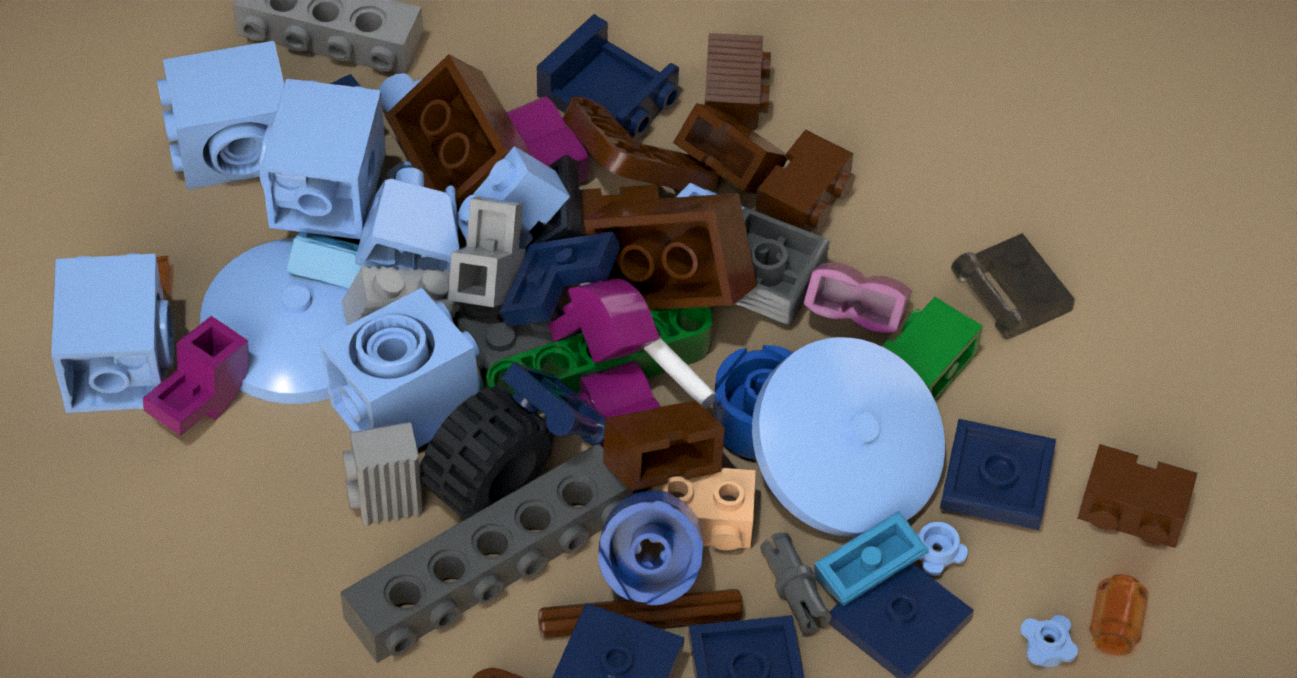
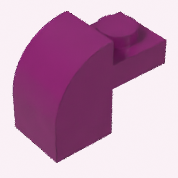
[548,279,660,364]
[143,316,248,436]

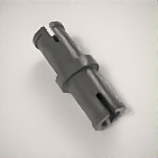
[760,533,832,633]

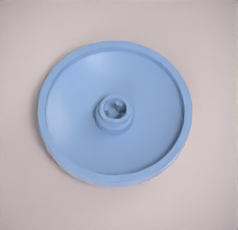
[200,238,348,404]
[752,337,945,538]

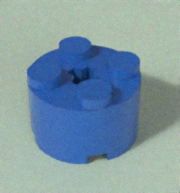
[712,345,793,459]
[598,491,704,605]

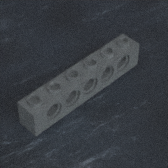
[341,443,634,663]

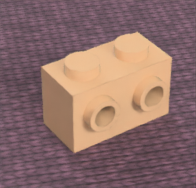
[649,468,756,550]

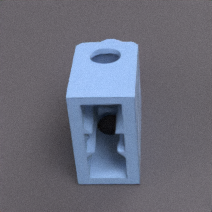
[355,167,459,272]

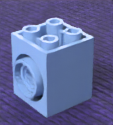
[157,41,284,190]
[259,79,386,239]
[51,253,174,413]
[319,288,484,448]

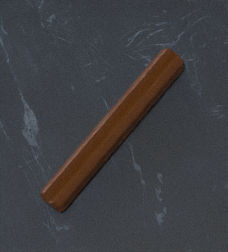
[538,589,743,638]

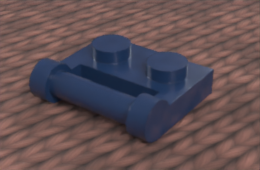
[501,362,607,445]

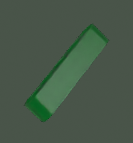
[486,307,713,415]

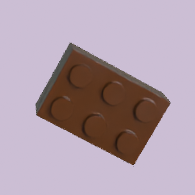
[384,54,533,212]
[584,193,757,310]

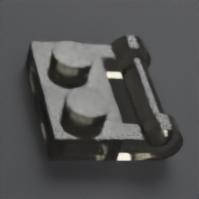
[951,233,1075,339]

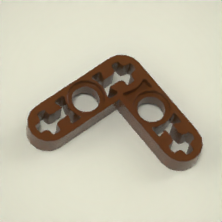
[563,96,721,193]

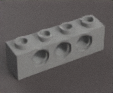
[233,0,423,74]

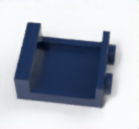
[537,14,680,138]

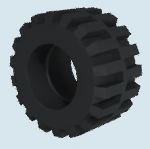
[420,386,554,520]

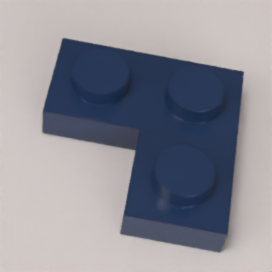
[499,232,621,326]

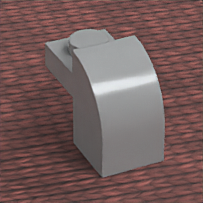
[448,197,526,307]

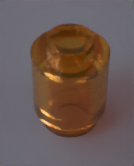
[1089,574,1149,655]

